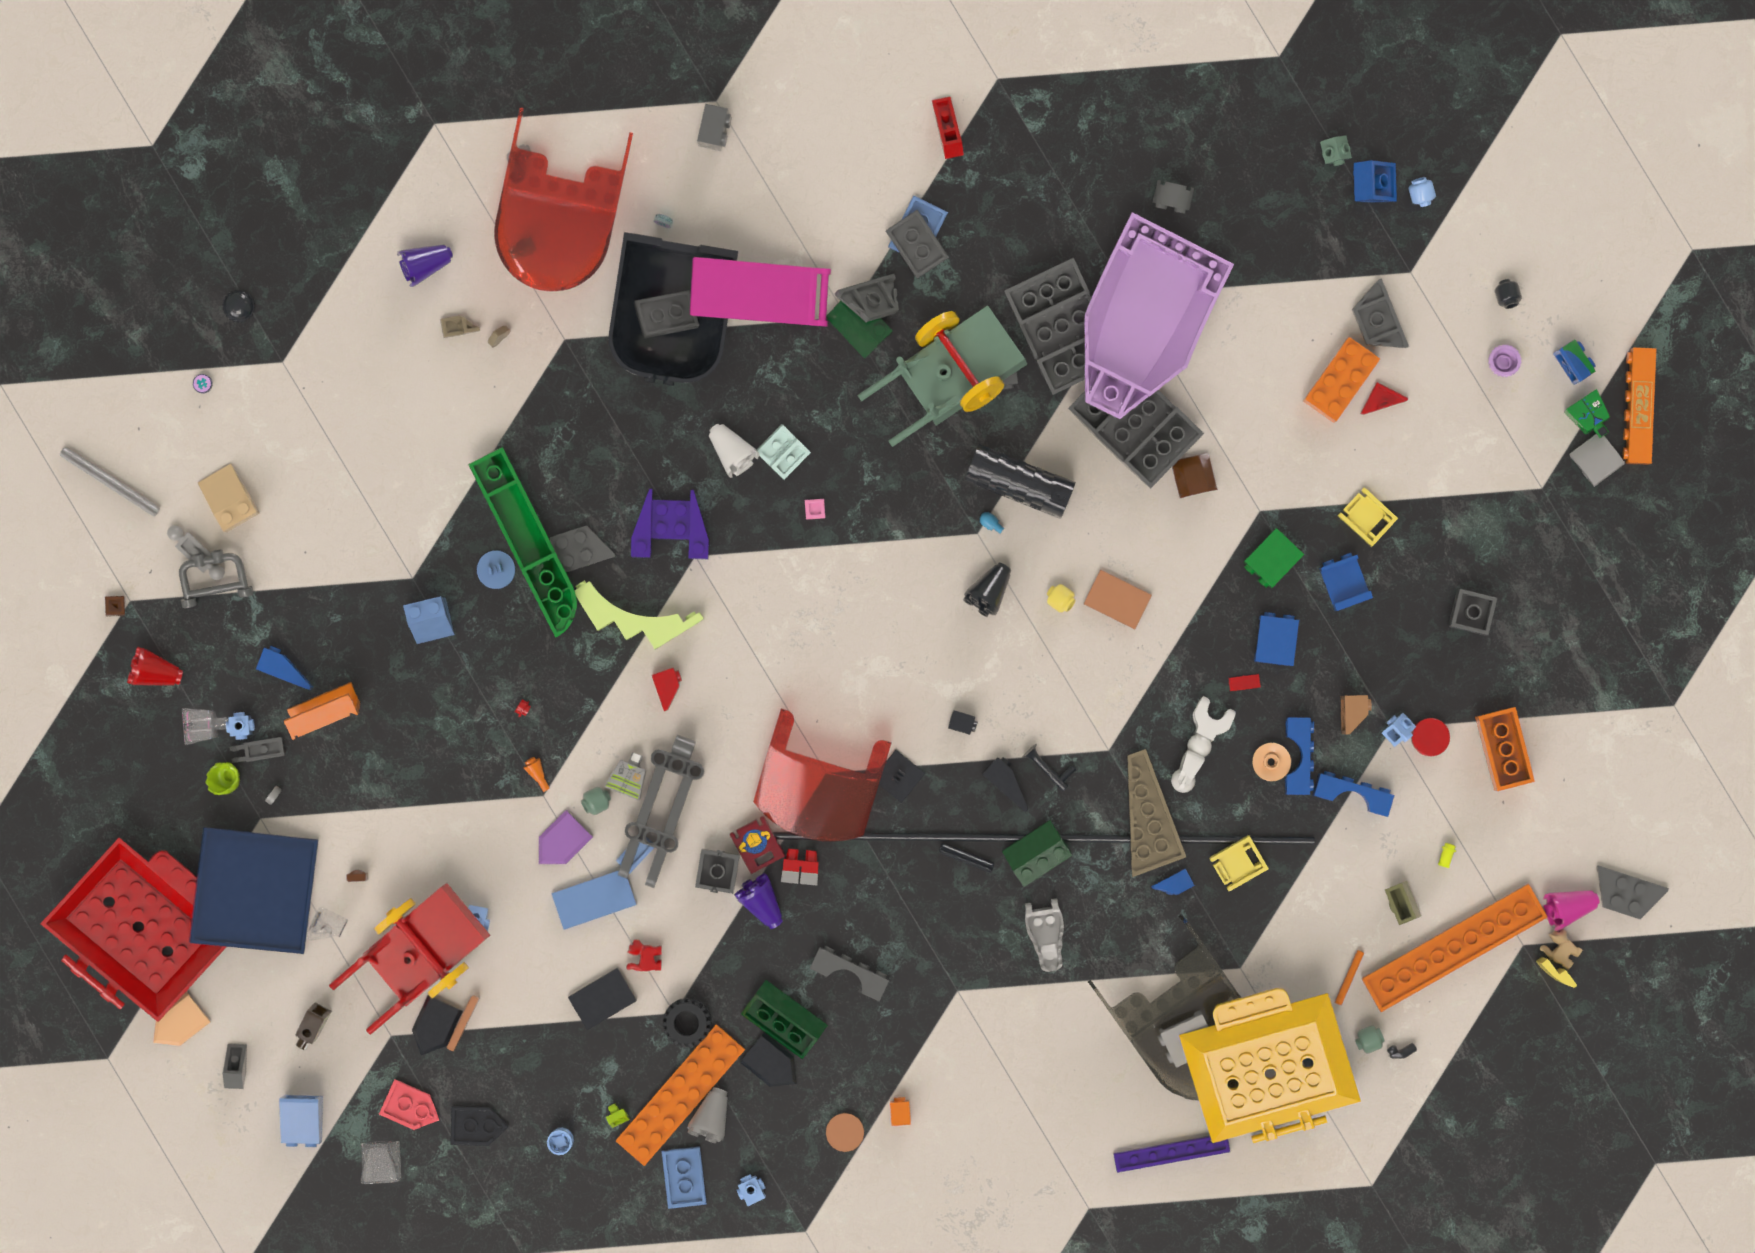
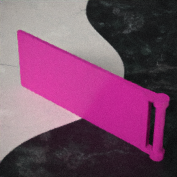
[690,257,831,327]

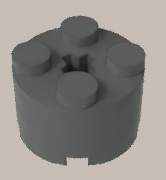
[1152,180,1195,214]

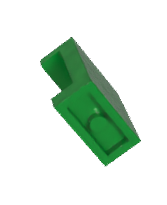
[1243,528,1304,588]

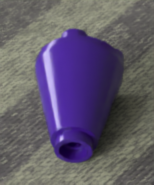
[734,873,783,929]

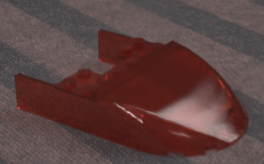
[494,108,633,292]

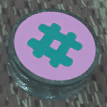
[653,214,674,228]

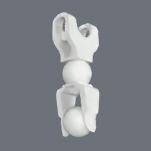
[1171,696,1236,793]

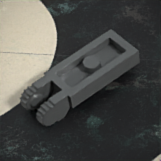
[229,737,285,763]

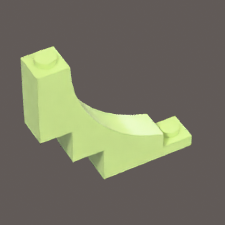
[575,580,704,650]

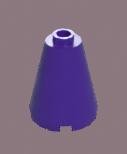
[397,244,453,287]

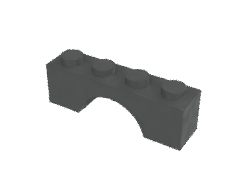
[810,946,889,1001]

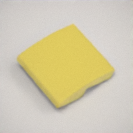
[1536,957,1577,988]

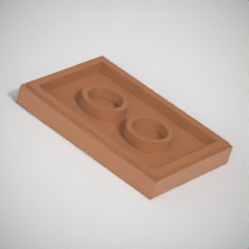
[1084,570,1152,630]

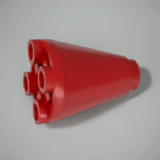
[127,647,183,686]

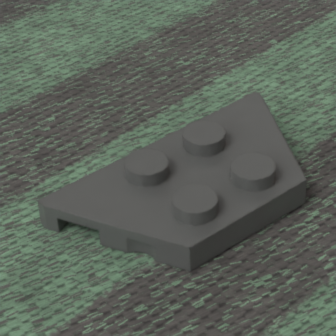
[835,274,899,322]
[1352,278,1409,348]
[550,526,616,573]
[1596,865,1669,919]

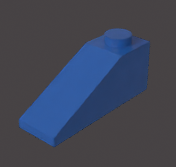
[256,646,313,690]

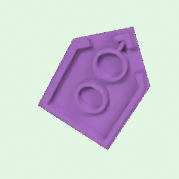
[539,810,593,864]

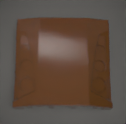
[1172,453,1218,498]

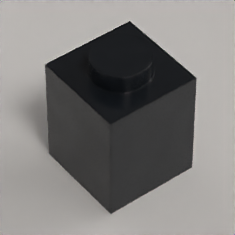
[948,710,978,735]

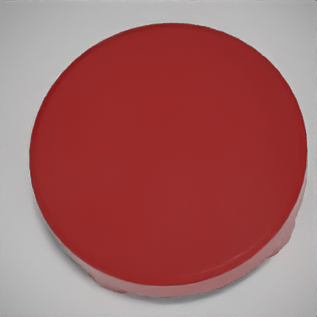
[1411,718,1450,756]

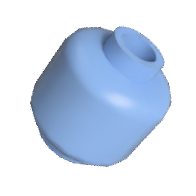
[1409,177,1436,207]

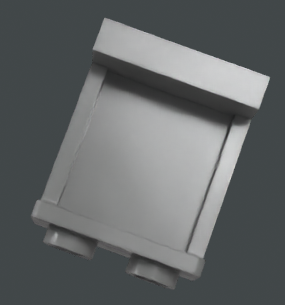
[1157,1010,1208,1068]

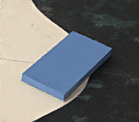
[551,870,637,930]

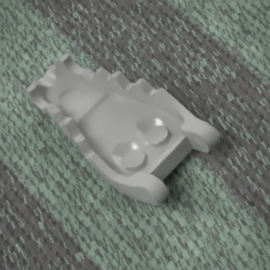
[1025,898,1064,972]

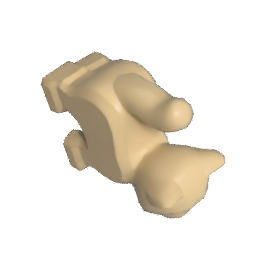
[1540,929,1583,970]

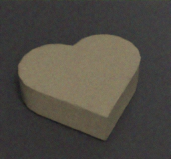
[488,326,511,348]

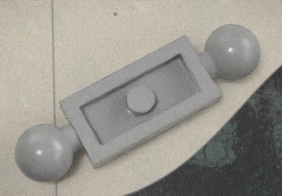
[167,525,225,580]

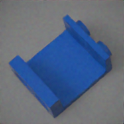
[1319,553,1373,611]
[1254,612,1299,666]

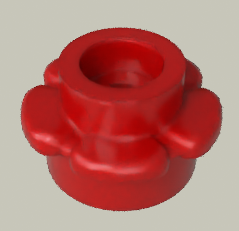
[514,699,531,717]

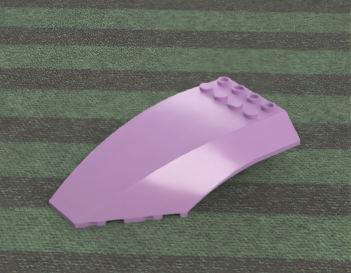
[1085,212,1234,419]

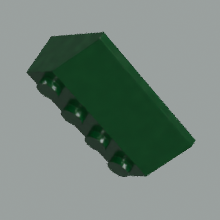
[741,980,828,1060]

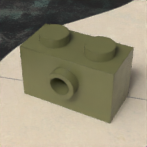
[1385,881,1422,925]

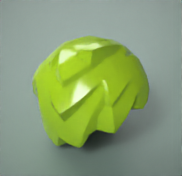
[205,762,240,795]

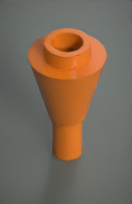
[523,757,550,792]

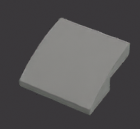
[1570,434,1625,487]

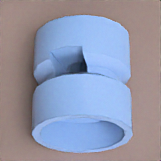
[547,1127,574,1155]

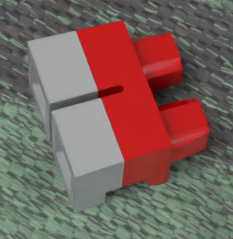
[781,848,819,885]

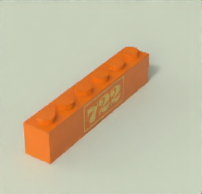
[1622,348,1656,465]

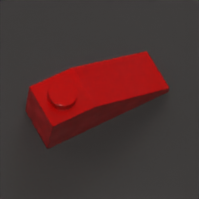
[932,97,964,159]

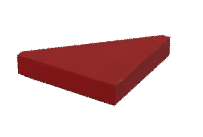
[1360,382,1408,415]

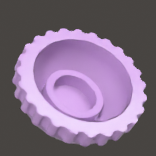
[1488,344,1522,377]

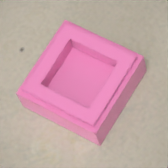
[805,499,825,520]

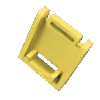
[1338,488,1398,547]
[1209,835,1269,891]

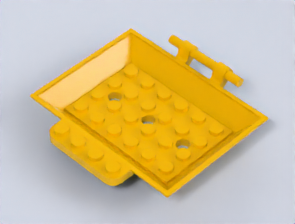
[1179,988,1361,1143]

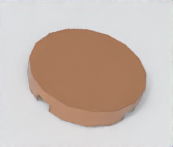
[826,1113,864,1152]

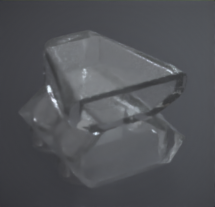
[360,1141,401,1184]

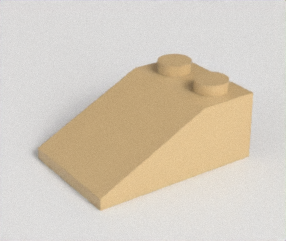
[198,464,260,533]

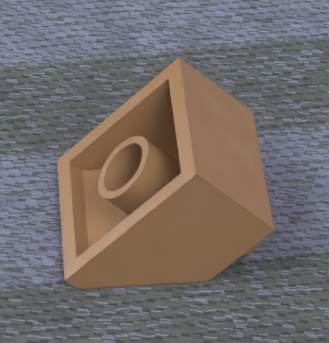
[1340,695,1372,734]

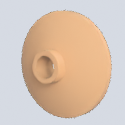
[1252,743,1291,781]

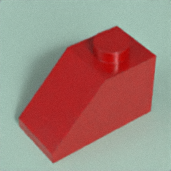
[652,668,682,711]

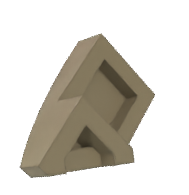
[440,315,480,338]

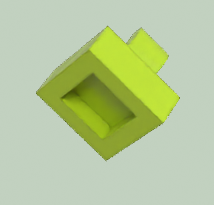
[606,1104,630,1128]

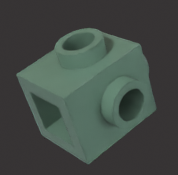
[1320,136,1352,166]

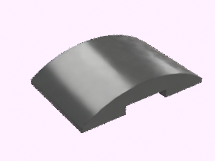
[1004,258,1091,395]
[1068,390,1204,489]

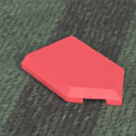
[379,1079,439,1130]

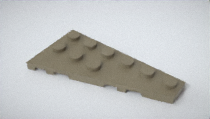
[1127,749,1186,877]

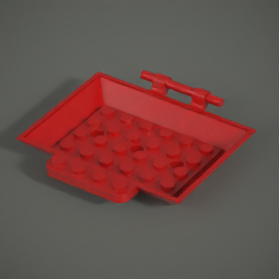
[40,838,226,1022]

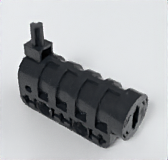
[965,444,1076,519]

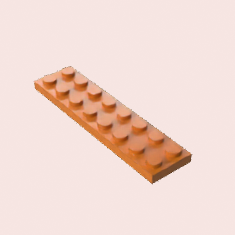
[616,1024,745,1166]

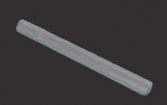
[60,447,160,516]

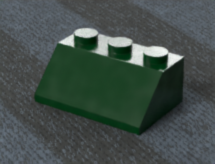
[826,301,893,359]
[1002,820,1072,887]

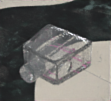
[182,708,228,745]

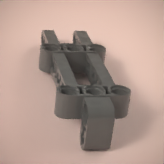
[618,735,705,888]

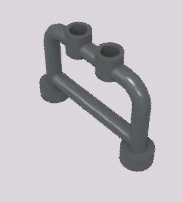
[179,550,254,608]

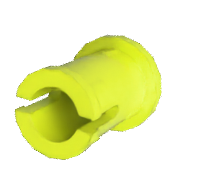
[1438,843,1457,868]

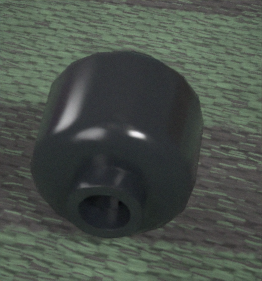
[1494,279,1522,309]

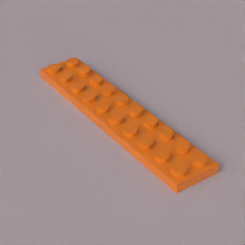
[1361,884,1548,1012]

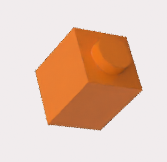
[890,1097,911,1126]

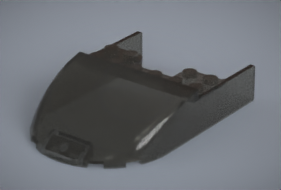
[1088,914,1241,1101]

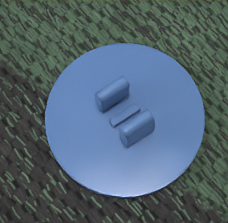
[477,551,515,589]

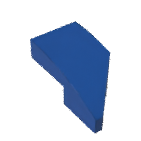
[1151,869,1194,895]

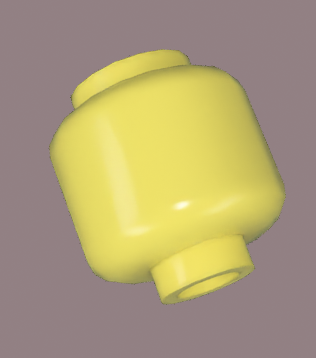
[1047,584,1076,613]

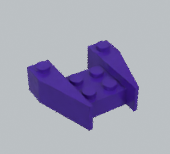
[631,489,709,560]

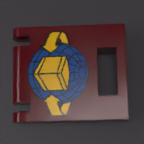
[730,815,785,874]

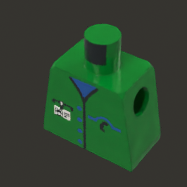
[1564,389,1610,438]

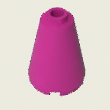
[1543,890,1600,931]

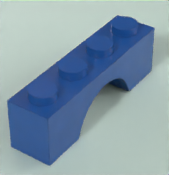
[1285,718,1314,795]
[1313,771,1395,817]

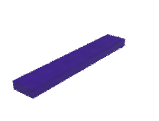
[1113,1136,1230,1173]

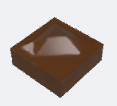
[105,596,125,617]
[346,870,368,882]

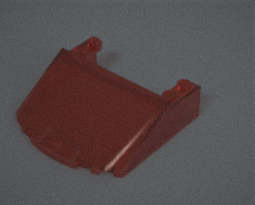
[753,708,892,841]

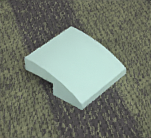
[757,424,811,479]

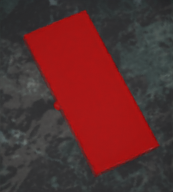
[1228,674,1261,691]

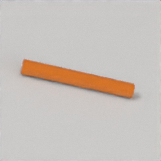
[1334,950,1364,1006]

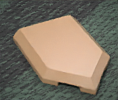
[153,992,211,1046]

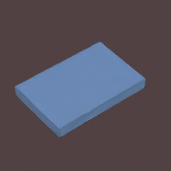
[888,196,948,252]
[662,1146,707,1209]

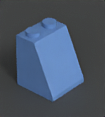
[403,596,455,644]
[279,1095,323,1147]

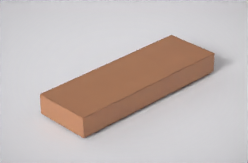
[447,995,480,1051]

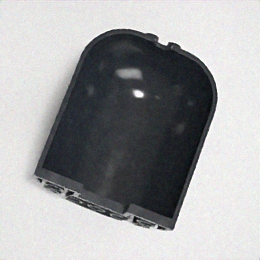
[608,232,738,386]

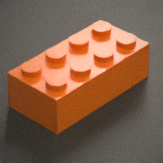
[1303,337,1380,423]
[1475,707,1535,791]

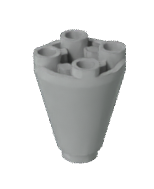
[687,1087,728,1143]

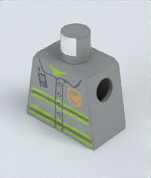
[605,752,646,800]

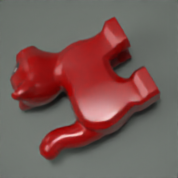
[626,939,662,972]

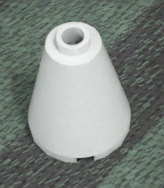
[709,424,759,478]

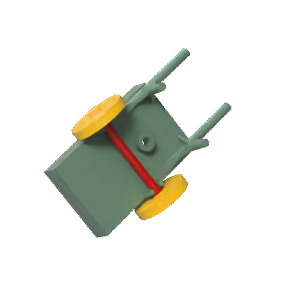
[857,306,1027,447]

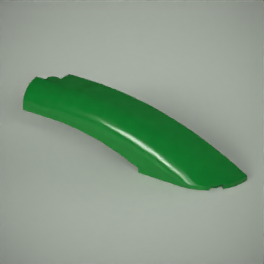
[468,447,577,638]

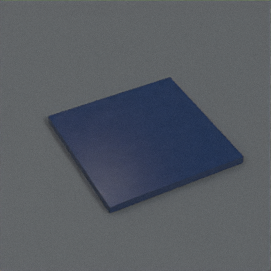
[189,827,318,954]

